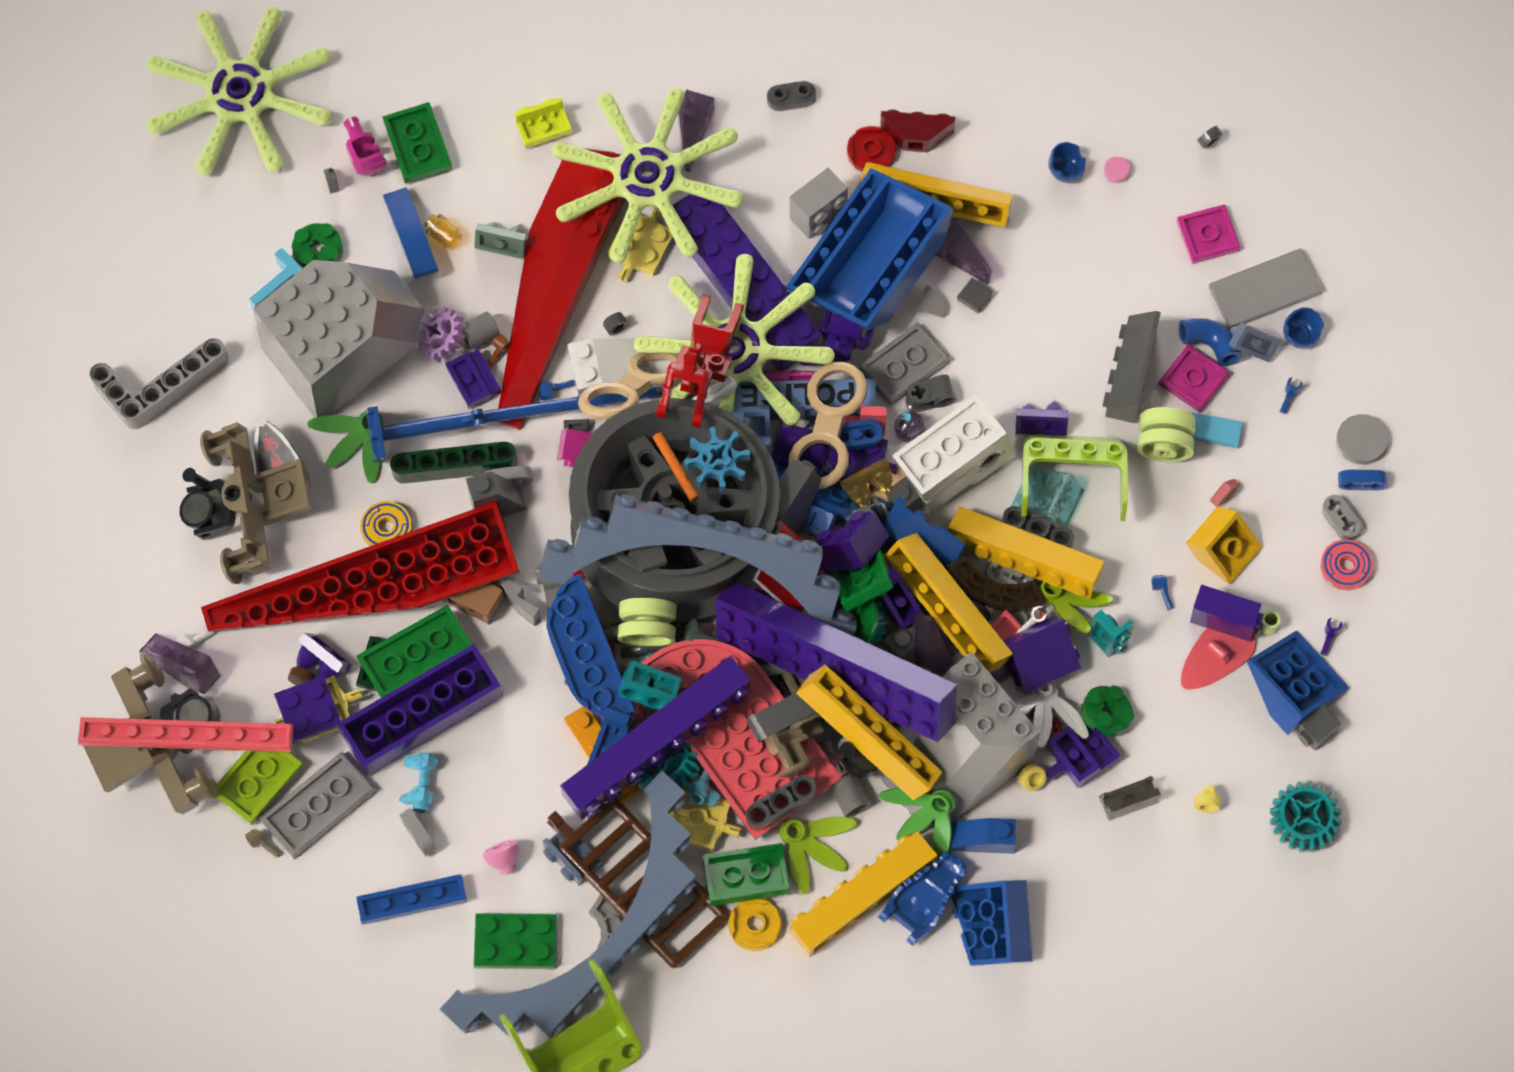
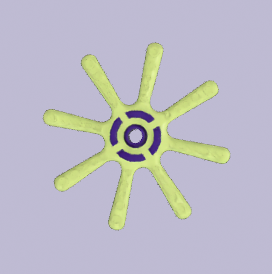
[147,7,332,176]
[551,87,744,264]
[634,254,835,426]

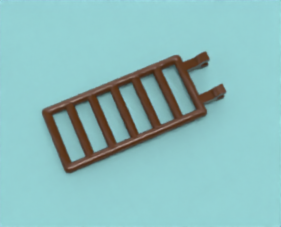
[547,799,730,968]

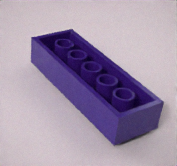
[337,644,503,776]

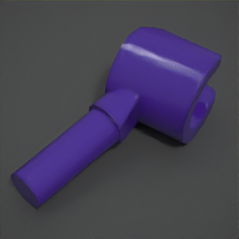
[1320,618,1342,656]

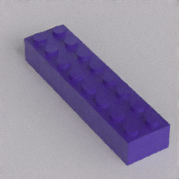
[672,194,822,371]
[560,656,750,820]

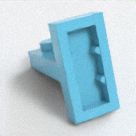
[249,247,303,310]

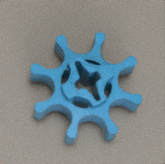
[685,427,750,492]

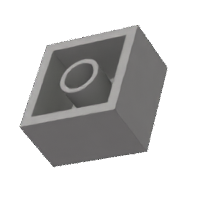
[790,167,848,239]

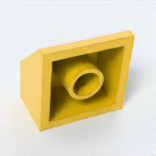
[1186,506,1262,584]

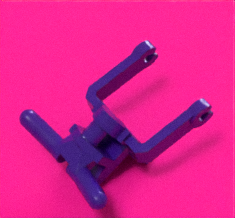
[800,310,876,379]

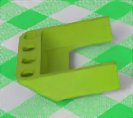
[1021,434,1128,521]
[499,959,642,1072]

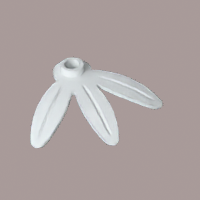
[1015,683,1089,748]

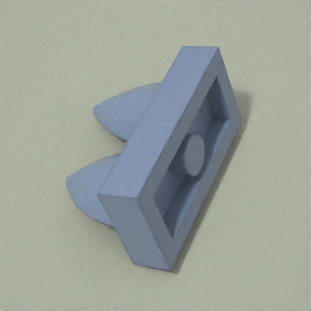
[1228,322,1281,362]

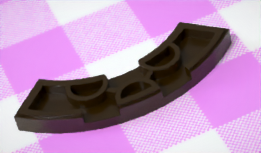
[944,555,1046,612]

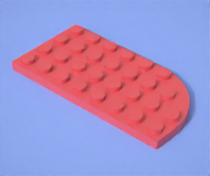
[641,639,842,841]

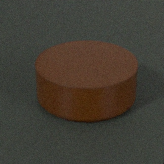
[288,667,315,685]

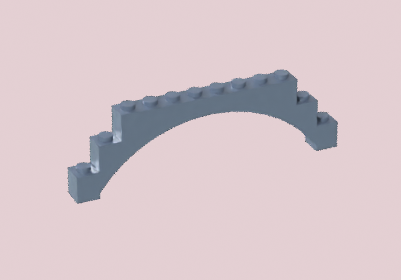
[539,495,857,636]
[439,771,697,1038]

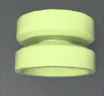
[1137,407,1196,462]
[618,598,677,647]

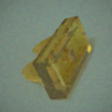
[840,458,893,507]

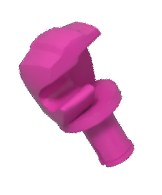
[344,117,388,177]

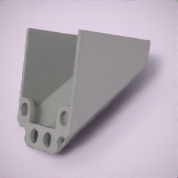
[882,652,1040,822]

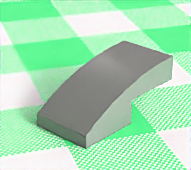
[499,577,540,626]

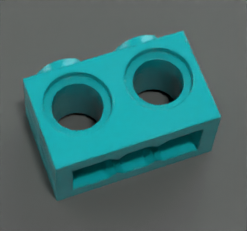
[617,660,682,710]

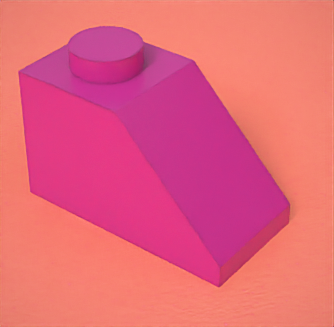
[557,429,592,468]

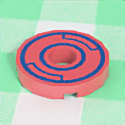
[1320,539,1373,591]

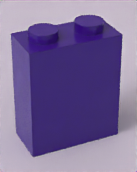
[877,562,924,629]
[1190,584,1264,642]
[1003,617,1081,693]

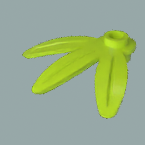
[1038,582,1114,633]
[779,817,857,894]

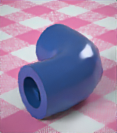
[1178,318,1242,366]

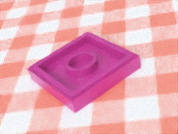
[1176,204,1241,264]
[1158,344,1230,413]

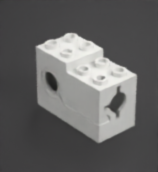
[892,395,1015,513]

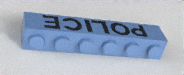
[734,379,876,421]

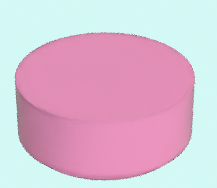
[1104,157,1130,183]

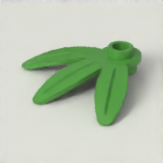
[307,411,383,483]
[879,787,956,859]

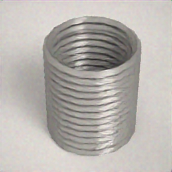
[462,311,500,350]
[830,774,870,817]

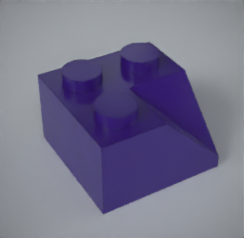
[815,511,889,573]

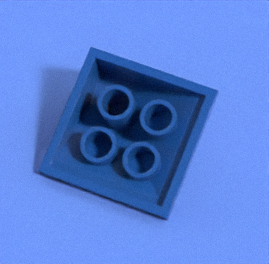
[1247,630,1349,735]

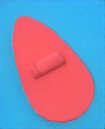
[1181,628,1256,690]

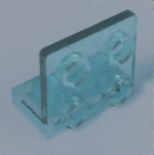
[1011,467,1084,527]

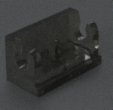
[1099,776,1161,821]

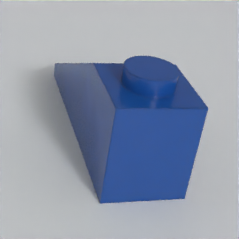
[934,818,1016,854]

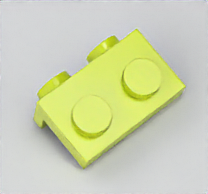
[514,98,572,149]

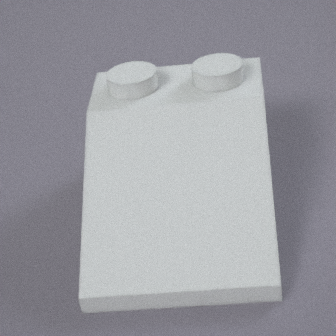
[567,339,651,396]

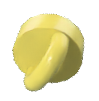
[1017,764,1046,791]
[1194,785,1221,813]

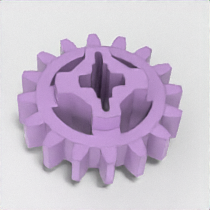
[418,306,467,362]

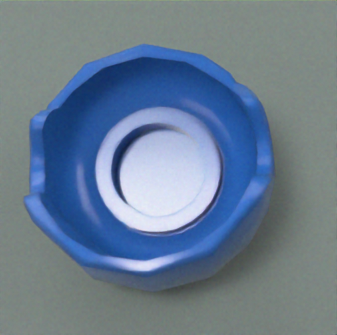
[1048,142,1086,183]
[1283,307,1324,349]

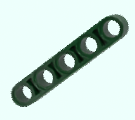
[390,441,517,484]

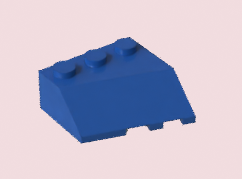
[881,496,965,567]
[951,880,1033,966]

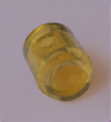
[425,214,463,250]

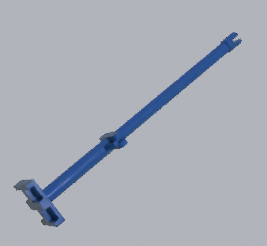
[365,384,663,462]

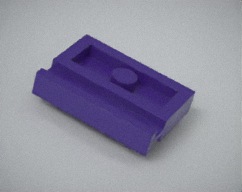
[445,348,501,409]
[772,423,830,471]

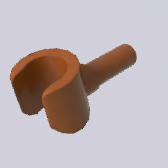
[487,334,509,370]

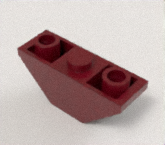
[880,109,955,153]

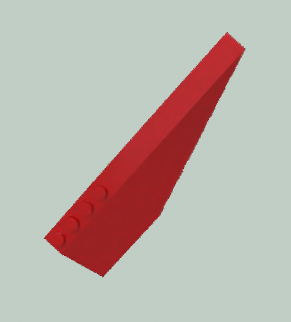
[498,148,625,430]
[201,501,520,632]

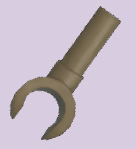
[245,829,280,858]

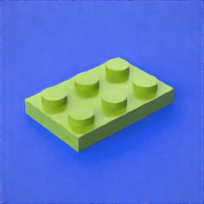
[216,751,303,826]

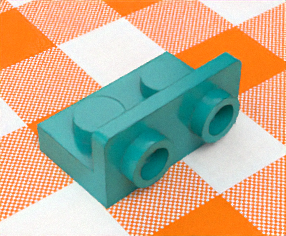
[1088,610,1134,657]

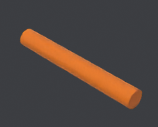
[653,432,700,502]

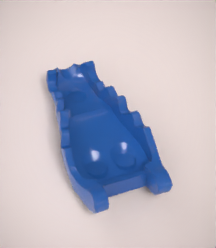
[878,851,967,946]

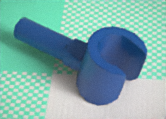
[1280,377,1302,414]
[539,380,574,401]
[1151,575,1173,610]

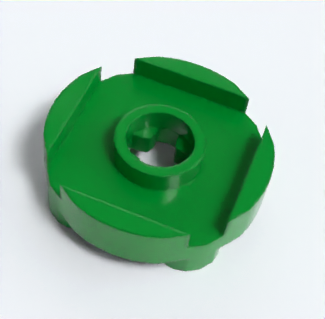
[292,223,343,267]
[1080,685,1135,737]

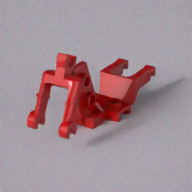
[656,294,744,428]

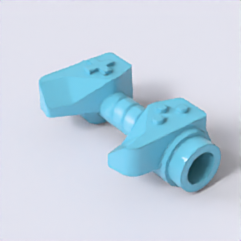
[399,752,438,813]
[687,764,721,807]

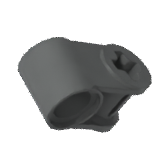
[905,374,957,413]

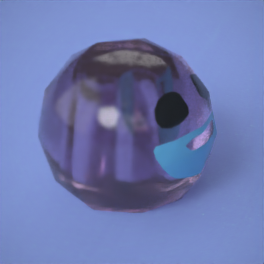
[894,411,926,443]

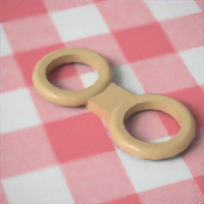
[578,353,678,420]
[788,362,867,489]

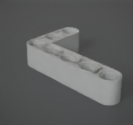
[89,338,228,429]

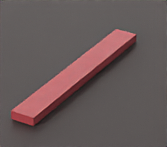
[78,717,294,752]

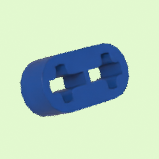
[1338,470,1387,491]

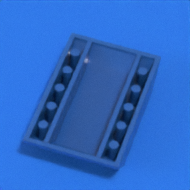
[786,168,953,330]

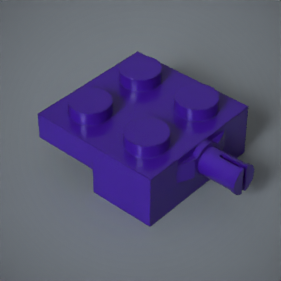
[824,434,898,493]
[1045,720,1121,788]

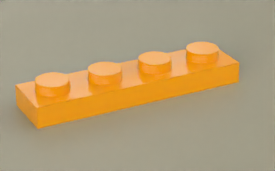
[564,707,641,804]

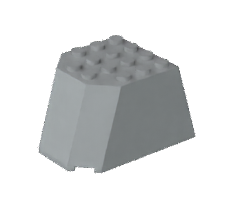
[253,260,424,418]

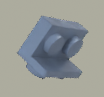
[542,833,603,886]

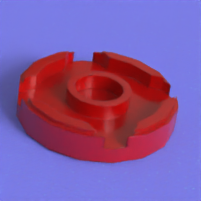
[847,126,897,172]

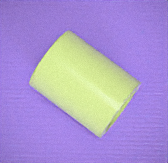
[1260,611,1280,636]

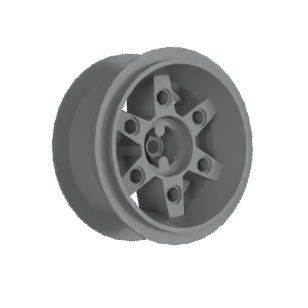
[569,398,780,623]

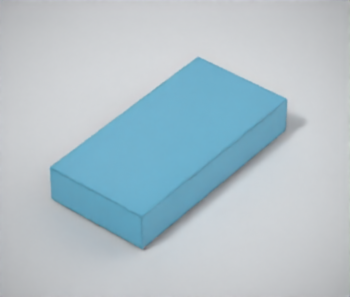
[1191,412,1242,448]

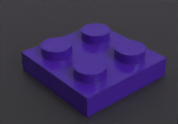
[274,675,341,744]

